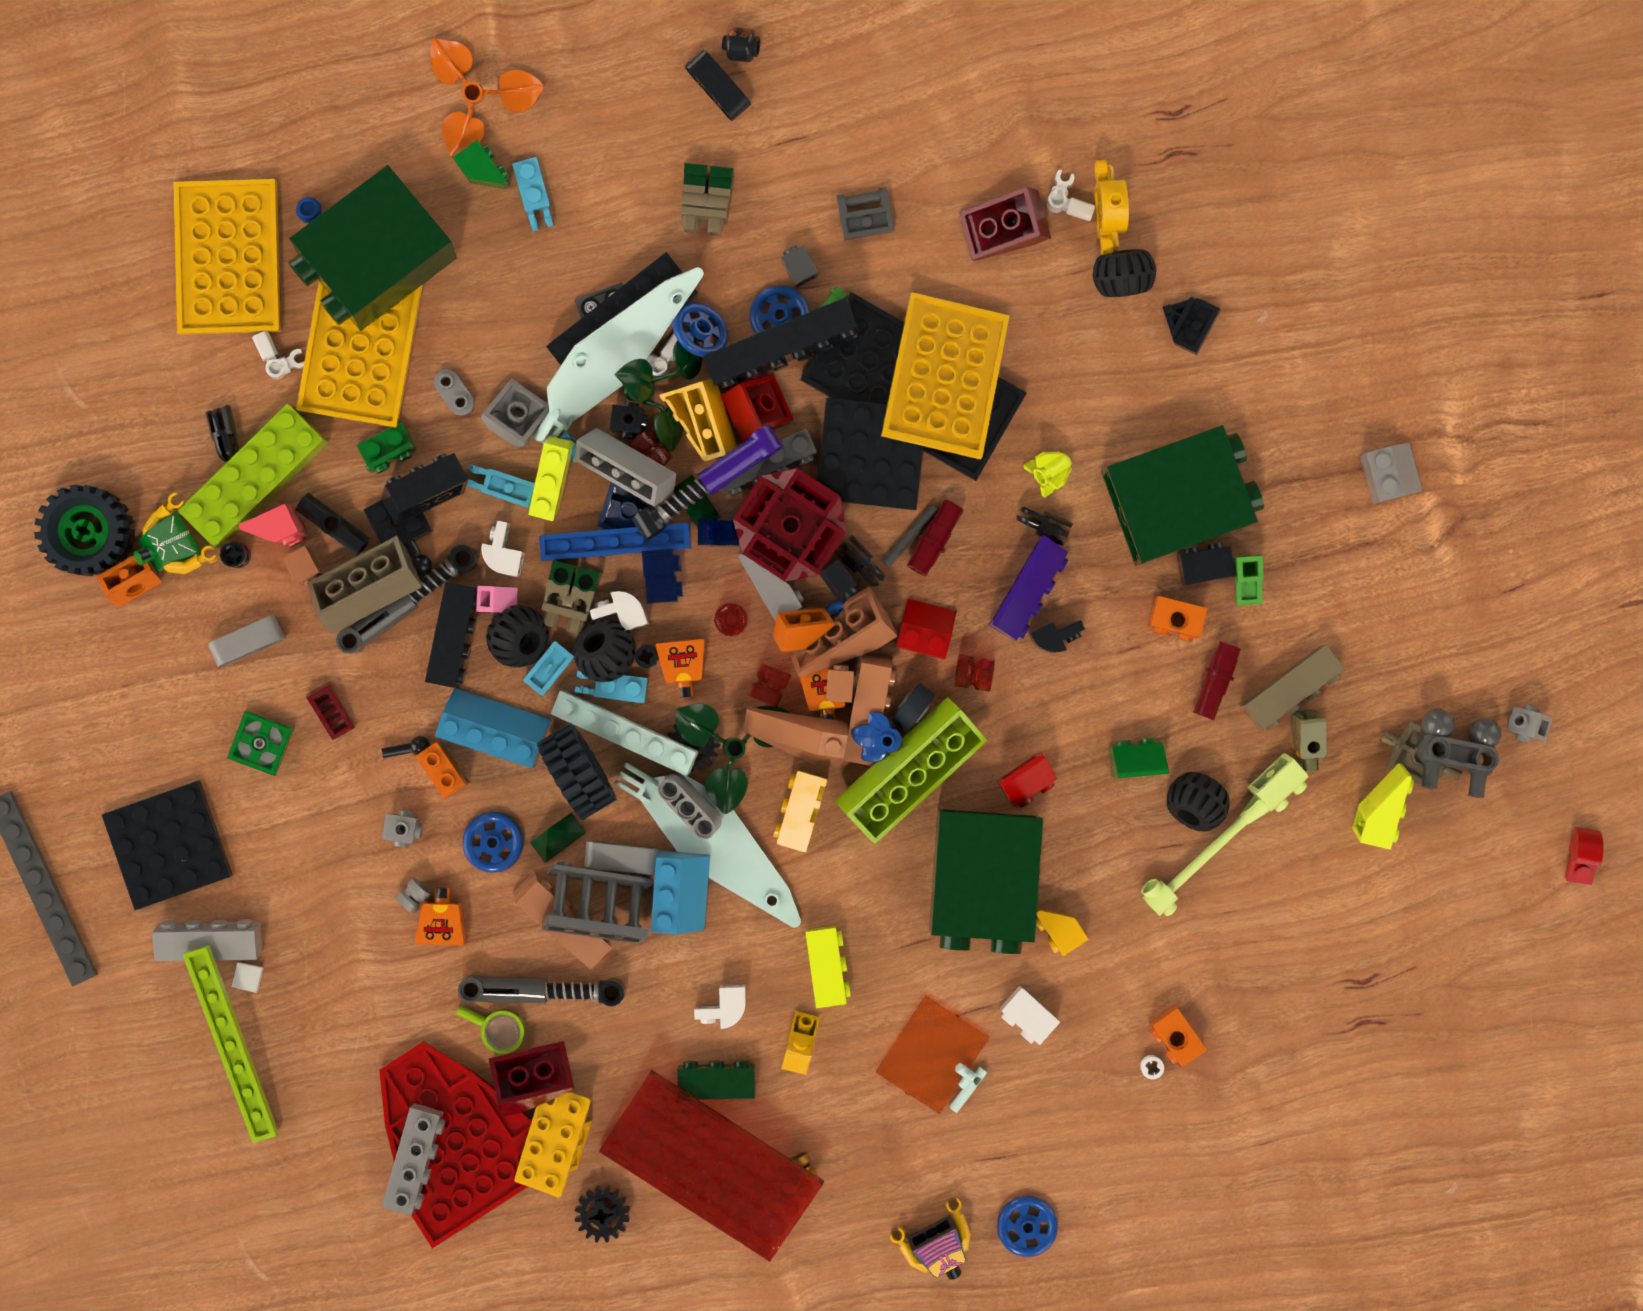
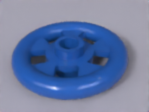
[750,285,810,334]
[673,302,728,357]
[463,812,524,873]
[997,1196,1058,1257]

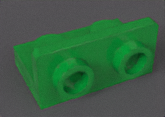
[356,422,417,474]

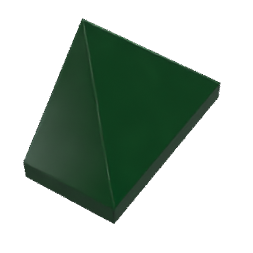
[674,475,720,531]
[531,812,586,863]

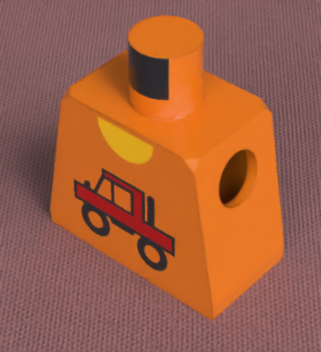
[656,639,705,698]
[800,667,845,720]
[415,887,467,946]

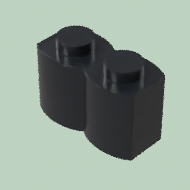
[819,559,858,601]

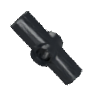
[295,493,371,556]

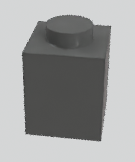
[781,245,818,288]

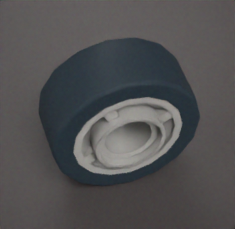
[891,683,935,732]

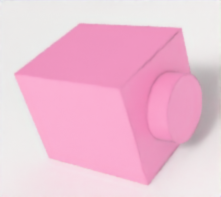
[476,586,518,613]

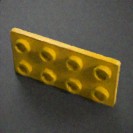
[514,1091,592,1198]

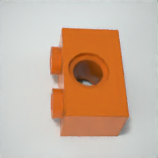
[96,555,162,608]
[1148,596,1208,642]
[415,741,469,799]
[1149,1005,1207,1068]

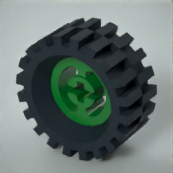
[34,485,135,576]
[537,723,617,820]

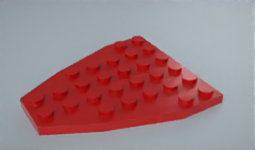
[379,1041,533,1249]

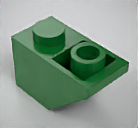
[452,140,510,189]

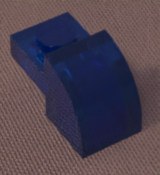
[698,519,740,547]

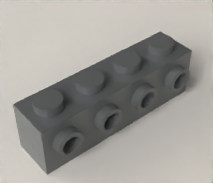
[722,429,817,497]

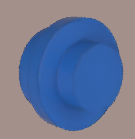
[296,197,322,223]

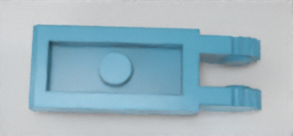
[512,157,554,231]
[467,464,535,509]
[574,671,648,703]

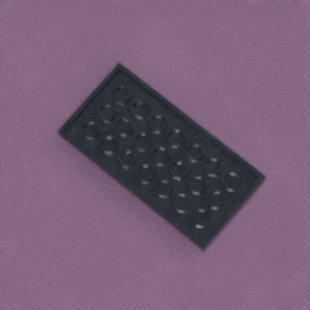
[800,292,1027,482]

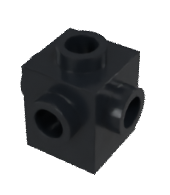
[610,402,649,439]

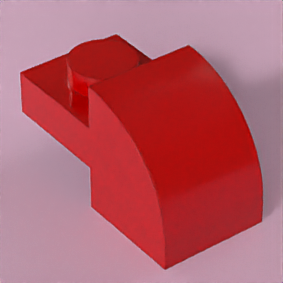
[1564,827,1604,885]

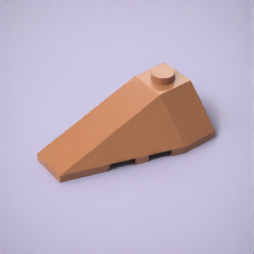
[791,586,897,677]
[743,707,848,769]

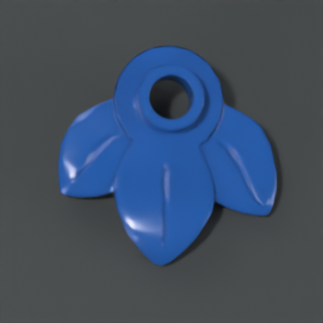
[851,712,902,762]

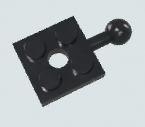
[364,500,433,575]

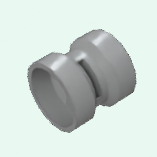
[395,878,432,914]

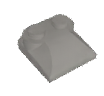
[481,378,549,448]

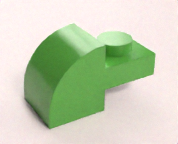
[1233,554,1264,606]

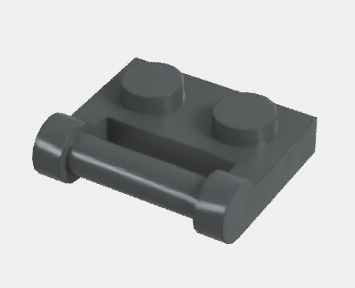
[837,187,894,241]

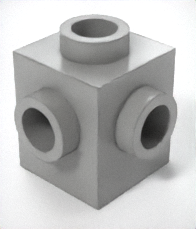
[1507,705,1553,743]
[382,810,423,848]

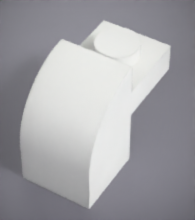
[482,521,525,578]
[589,591,649,631]
[694,984,746,1029]

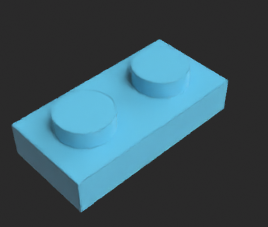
[523,641,574,696]

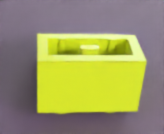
[1352,763,1414,850]

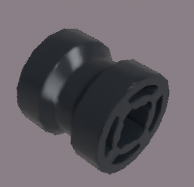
[220,542,251,568]

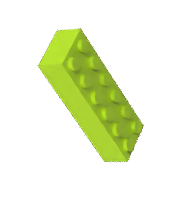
[178,403,329,549]
[835,697,988,844]

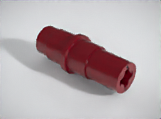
[907,500,964,577]
[1193,641,1241,720]

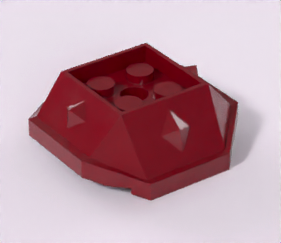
[733,468,847,582]

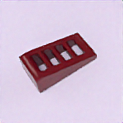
[306,682,355,740]

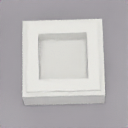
[232,961,264,993]

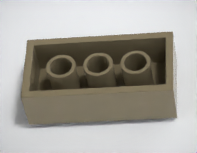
[307,536,422,635]

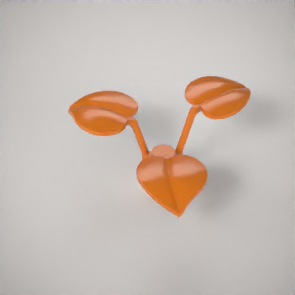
[430,38,544,157]

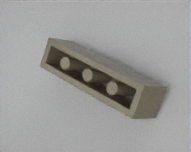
[1240,644,1345,731]

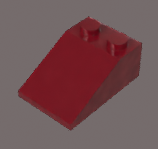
[959,186,1051,261]
[488,1041,574,1117]

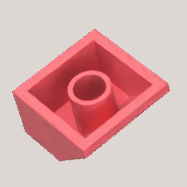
[238,504,308,547]

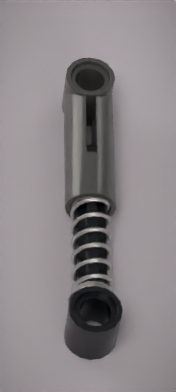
[336,545,478,654]
[458,975,626,1007]

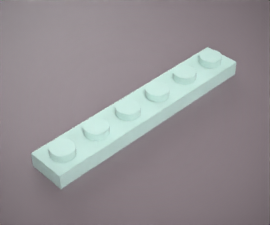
[551,690,699,776]

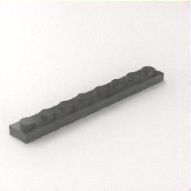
[0,791,98,987]

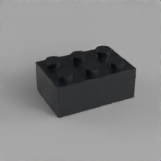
[381,453,469,525]

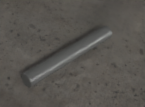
[882,504,938,568]

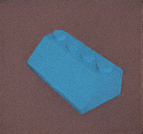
[435,688,552,768]

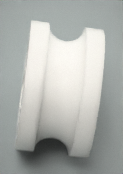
[1141,1055,1164,1079]

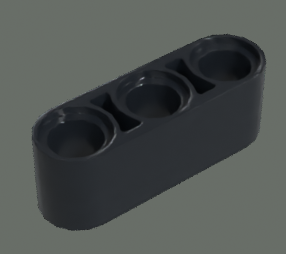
[684,49,752,121]

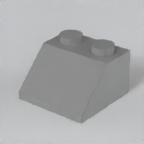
[1360,442,1423,504]

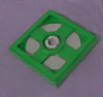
[227,711,294,776]

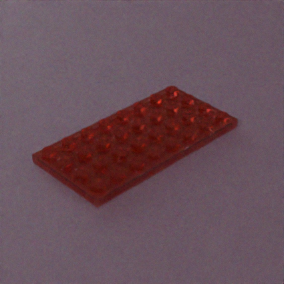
[599,1069,824,1262]

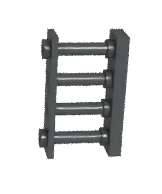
[541,862,653,944]

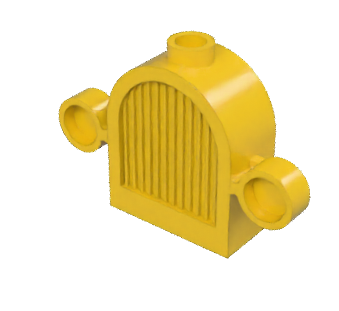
[1094,160,1129,255]

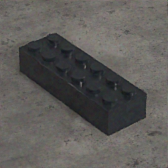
[546,252,698,365]
[703,297,863,390]

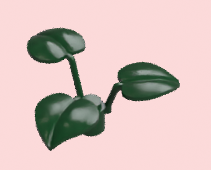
[615,340,702,452]
[675,703,790,814]

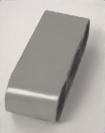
[208,615,286,668]
[658,772,722,839]
[584,841,660,875]

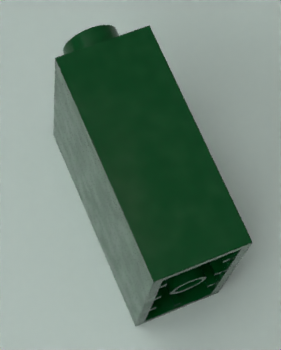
[288,165,457,332]
[1101,425,1264,566]
[929,809,1043,954]

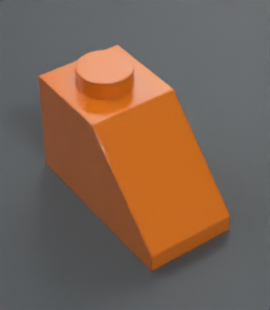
[773,607,834,652]

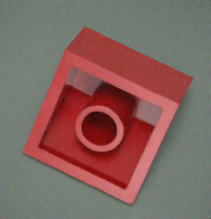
[721,374,794,442]
[895,599,957,660]
[996,753,1057,808]

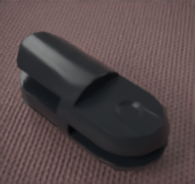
[205,405,239,462]
[1016,507,1074,546]
[835,535,885,587]

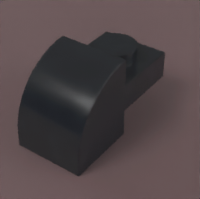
[1028,620,1085,653]

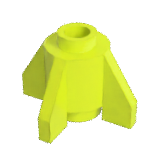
[1023,451,1072,498]

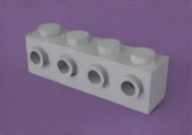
[575,428,676,507]
[152,919,263,961]
[382,1103,446,1216]

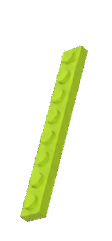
[182,945,279,1143]

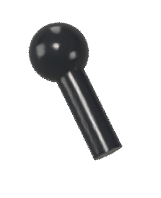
[381,736,430,758]

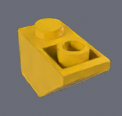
[1036,908,1089,956]
[781,1011,820,1075]

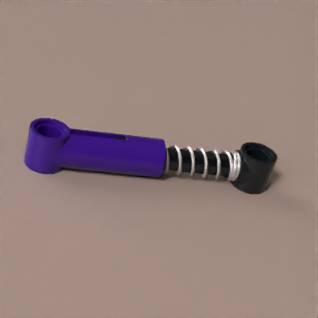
[632,424,784,541]

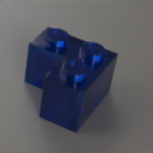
[642,549,683,605]

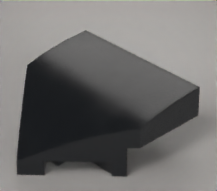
[1162,297,1221,355]

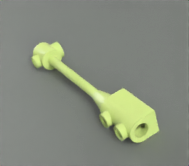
[1141,753,1308,916]

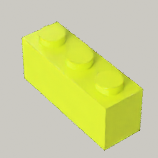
[528,436,575,521]
[806,925,851,1008]

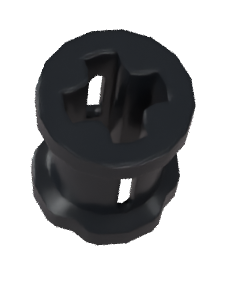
[635,645,659,668]

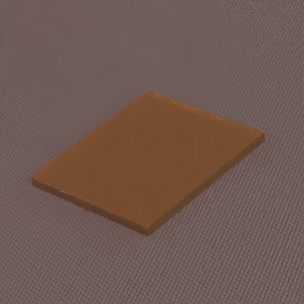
[876,995,990,1114]

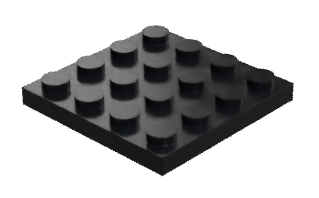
[817,398,924,510]
[102,780,233,910]

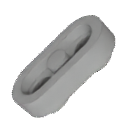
[434,369,475,417]

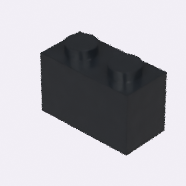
[1177,542,1236,586]

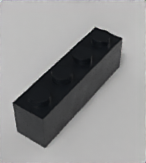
[425,582,477,688]

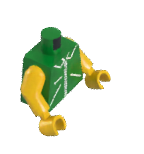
[134,493,218,574]

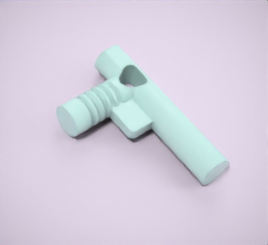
[949,1063,988,1113]

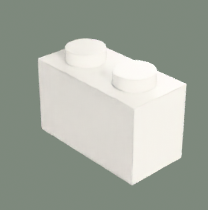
[1000,985,1060,1045]

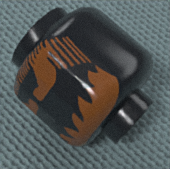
[722,27,761,63]

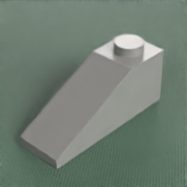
[738,554,804,622]

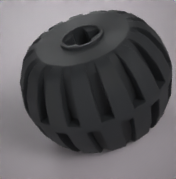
[1092,249,1157,297]
[486,605,549,668]
[573,620,636,682]
[1167,772,1230,832]

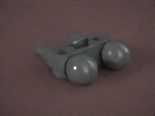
[1417,708,1501,798]

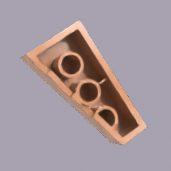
[843,653,896,766]
[513,870,612,970]

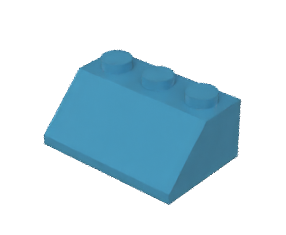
[651,850,710,934]

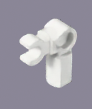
[1047,170,1096,222]
[252,331,305,380]
[646,332,678,377]

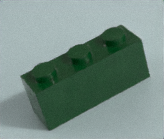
[677,1060,755,1100]

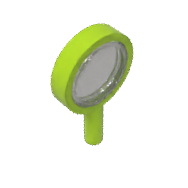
[456,1005,525,1054]

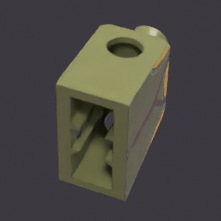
[1290,710,1327,771]

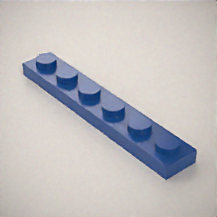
[539,523,692,561]

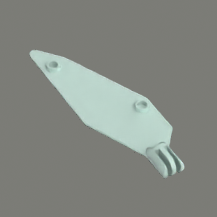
[533,267,704,444]
[613,762,801,928]

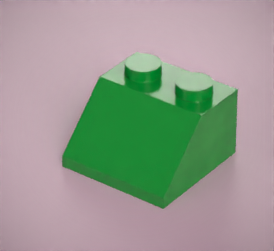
[1109,738,1169,779]

